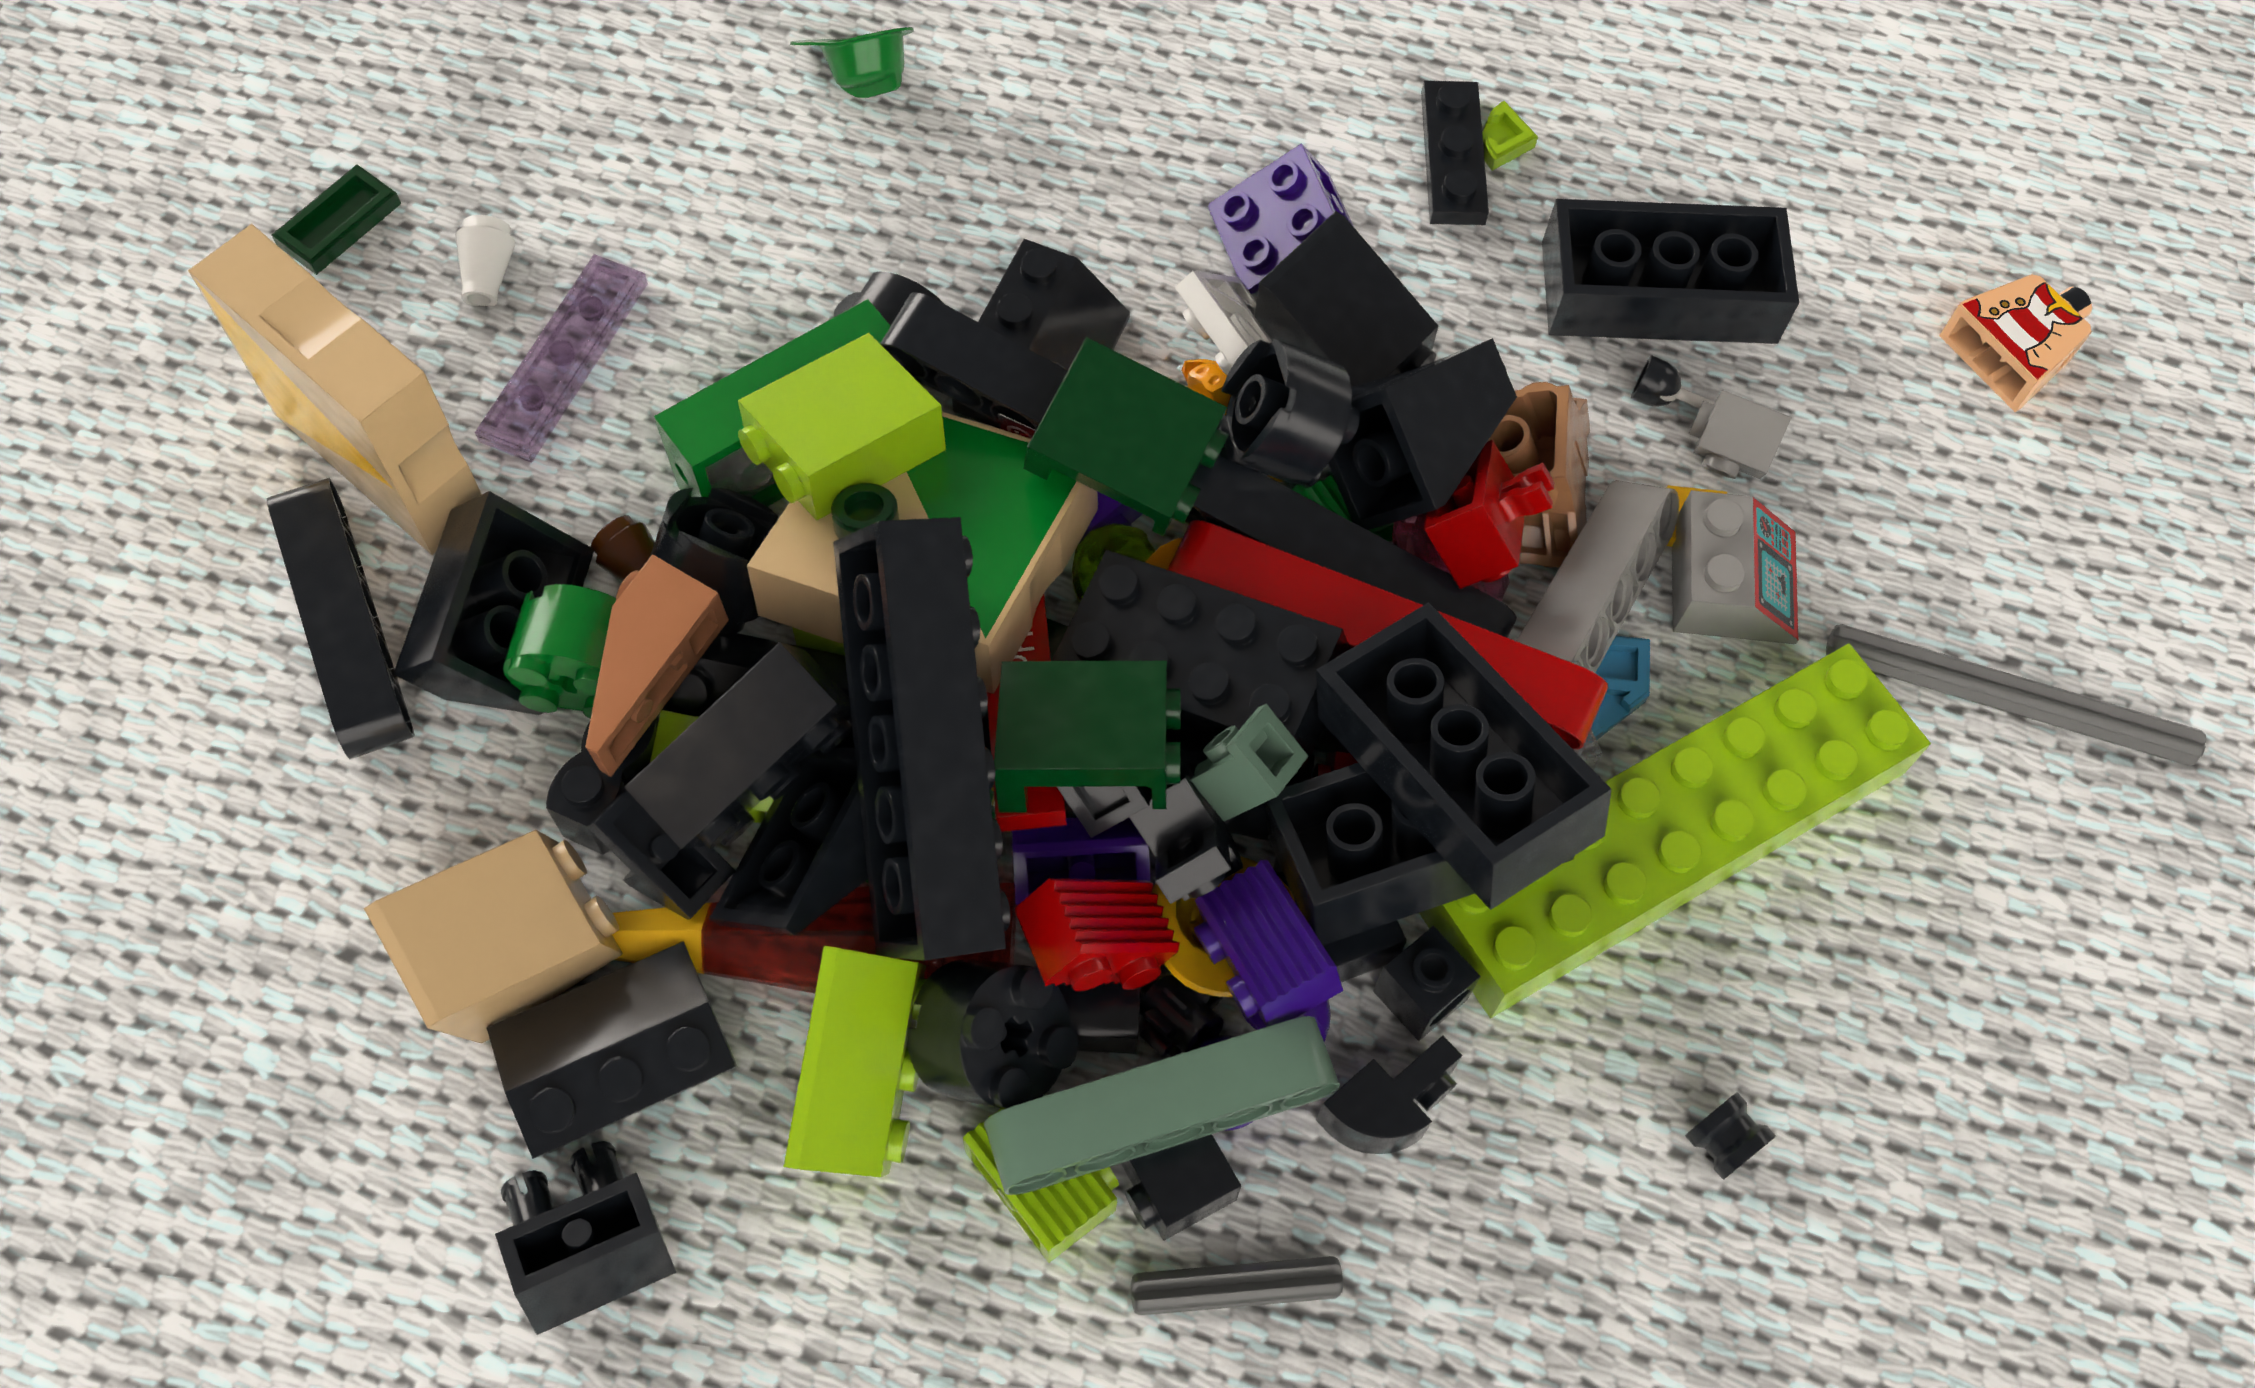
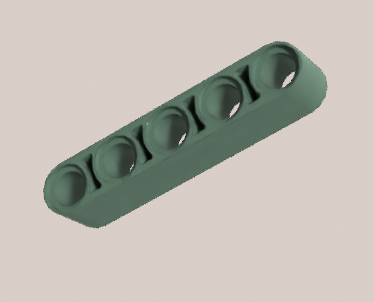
[984,1016,1340,1195]

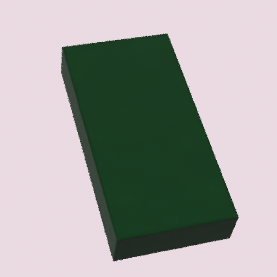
[271,164,401,275]

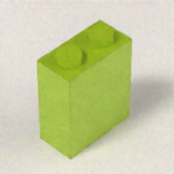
[738,333,946,521]

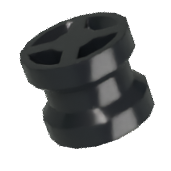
[1685,1092,1776,1180]

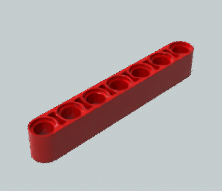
[1167,520,1608,750]

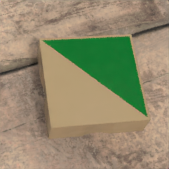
[747,411,1098,694]

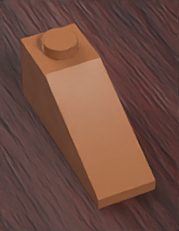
[585,554,728,777]

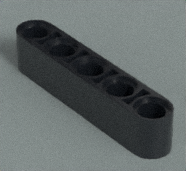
[267,478,415,760]

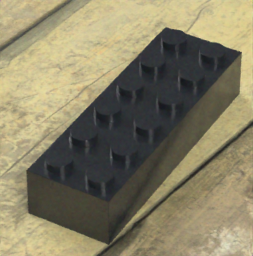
[833,517,1010,961]

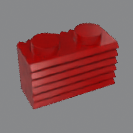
[1014,878,1180,991]

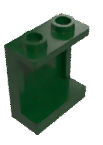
[1023,337,1229,536]
[994,661,1181,813]

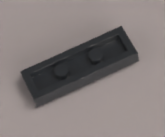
[1421,80,1489,225]

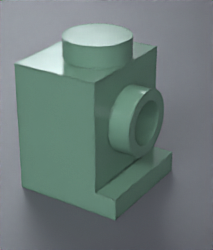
[1190,704,1309,821]

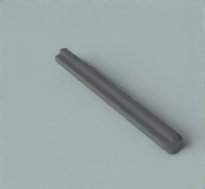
[1826,624,2206,766]

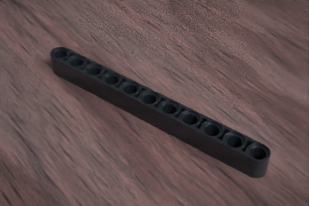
[880,293,1517,638]

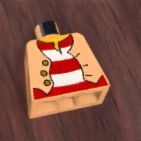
[1939,274,2092,412]

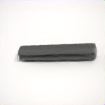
[1131,1256,1343,1315]

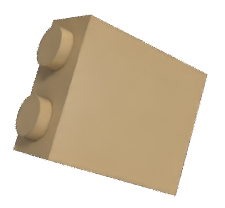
[364,830,623,1044]

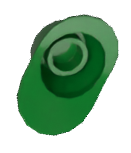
[790,27,914,98]

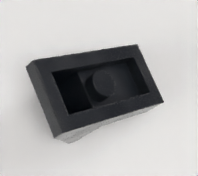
[587,788,735,920]

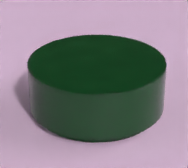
[831,483,899,539]

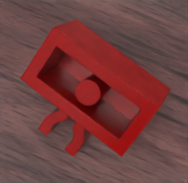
[1424,440,1555,589]

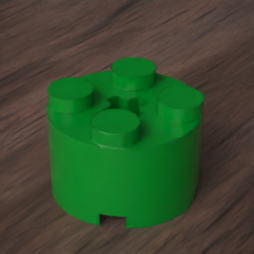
[503,584,616,719]

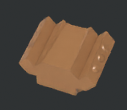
[1487,382,1590,568]

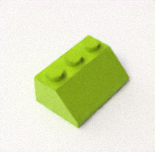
[783,946,927,1177]

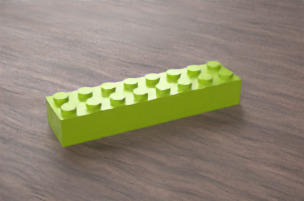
[1419,643,1931,1019]

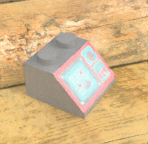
[1672,490,1799,644]

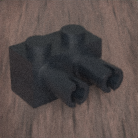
[495,1141,677,1335]

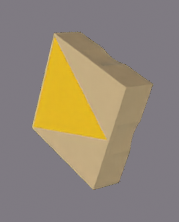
[188,224,482,555]

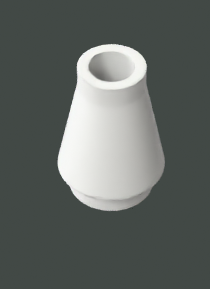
[455,215,515,306]

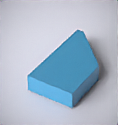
[1585,636,1650,745]

